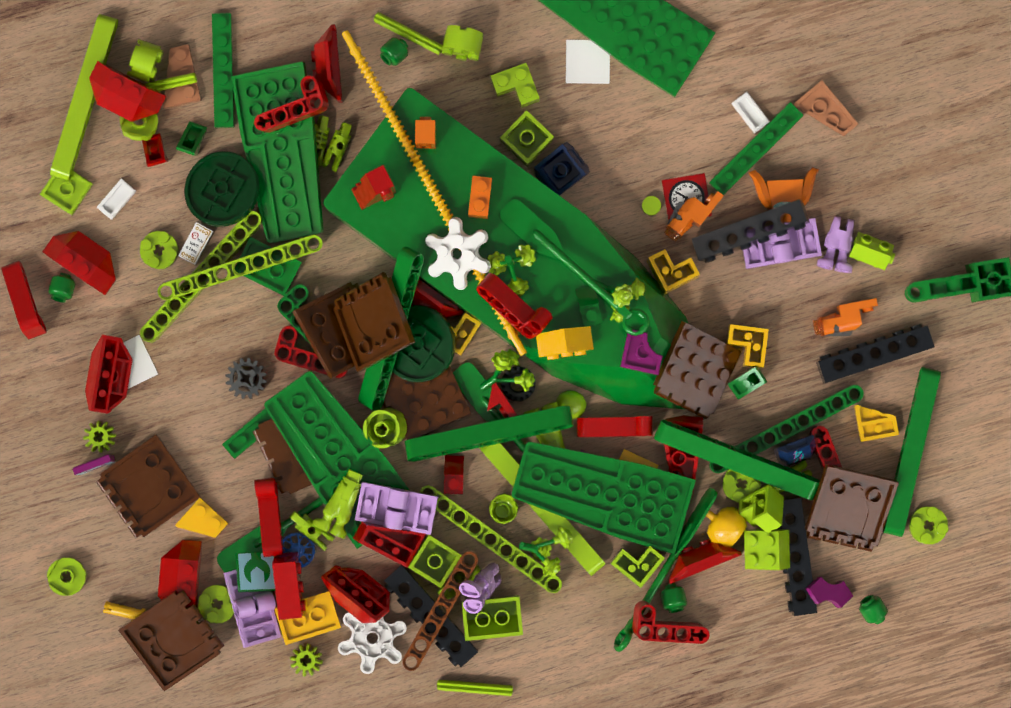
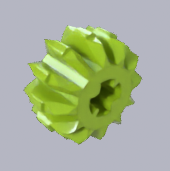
[83,420,116,453]
[290,643,323,677]

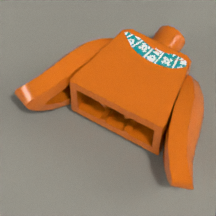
[748,167,819,223]

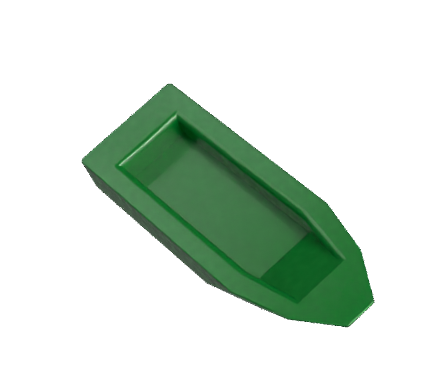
[323,88,689,410]

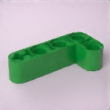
[277,284,310,342]

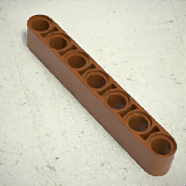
[403,551,478,671]

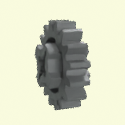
[225,358,267,399]

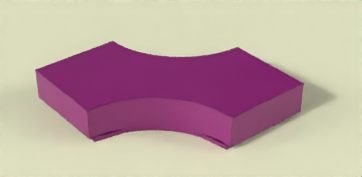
[805,577,853,608]

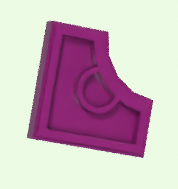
[620,330,663,375]

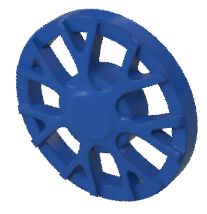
[282,532,315,568]

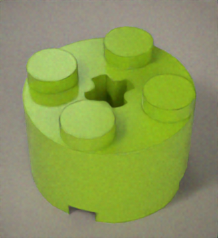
[441,25,484,61]
[127,39,164,83]
[363,408,407,448]

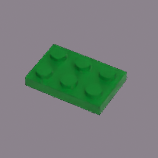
[235,237,302,296]

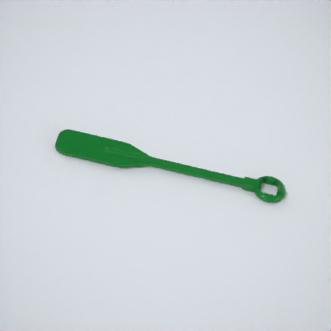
[500,199,649,336]
[453,362,525,453]
[614,488,718,652]
[217,497,324,573]

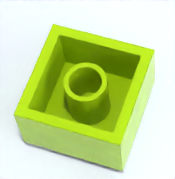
[500,110,554,167]
[744,529,790,570]
[408,535,462,588]

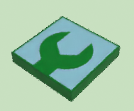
[235,552,275,592]

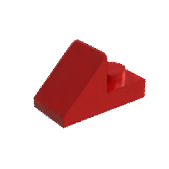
[142,133,169,167]
[487,383,517,418]
[444,455,464,494]

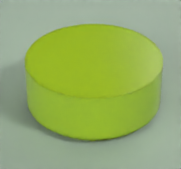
[642,196,661,216]

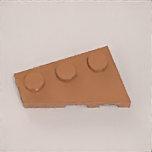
[163,44,201,109]
[793,80,858,136]

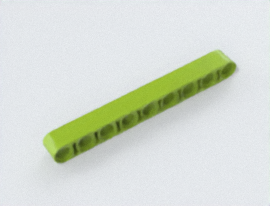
[50,14,119,181]
[140,211,262,343]
[158,235,323,300]
[479,443,606,577]
[420,485,562,593]

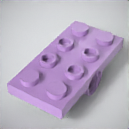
[742,218,822,269]
[355,482,438,535]
[223,570,281,648]

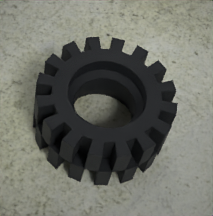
[501,366,536,401]

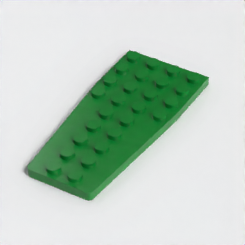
[537,0,715,98]
[231,61,323,243]
[264,371,410,549]
[511,442,696,554]

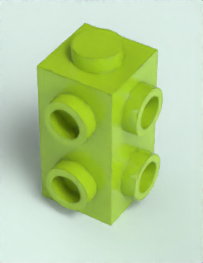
[849,232,895,270]

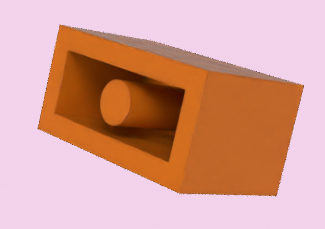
[415,117,436,149]
[468,176,492,219]

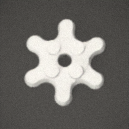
[425,217,491,290]
[338,613,407,674]

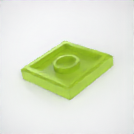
[39,170,93,216]

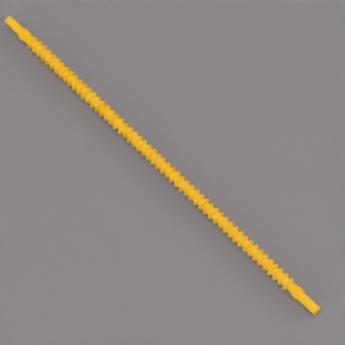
[342,30,527,356]

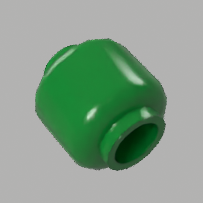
[380,37,408,66]
[48,273,76,303]
[660,583,687,613]
[859,595,888,624]

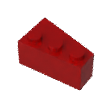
[351,165,396,210]
[353,522,426,568]
[272,552,306,620]

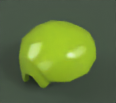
[556,390,587,420]
[489,493,518,524]

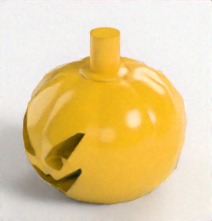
[706,507,747,547]

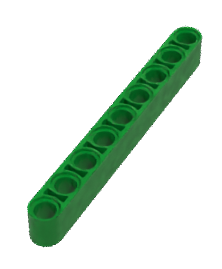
[358,247,424,411]
[883,367,941,537]
[708,385,864,473]
[405,406,573,462]
[654,420,820,500]

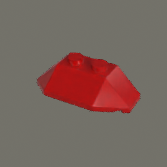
[311,24,343,103]
[89,61,167,122]
[42,231,116,295]
[411,280,464,318]
[85,335,133,414]
[668,539,742,584]
[158,540,202,608]
[321,565,390,623]

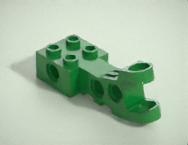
[904,257,1011,303]

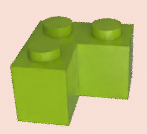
[490,63,540,108]
[739,484,784,533]
[610,546,665,588]

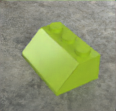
[462,595,523,641]

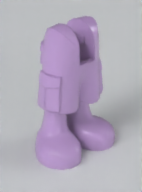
[817,216,854,273]
[459,563,502,614]

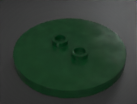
[184,151,260,227]
[392,305,455,382]

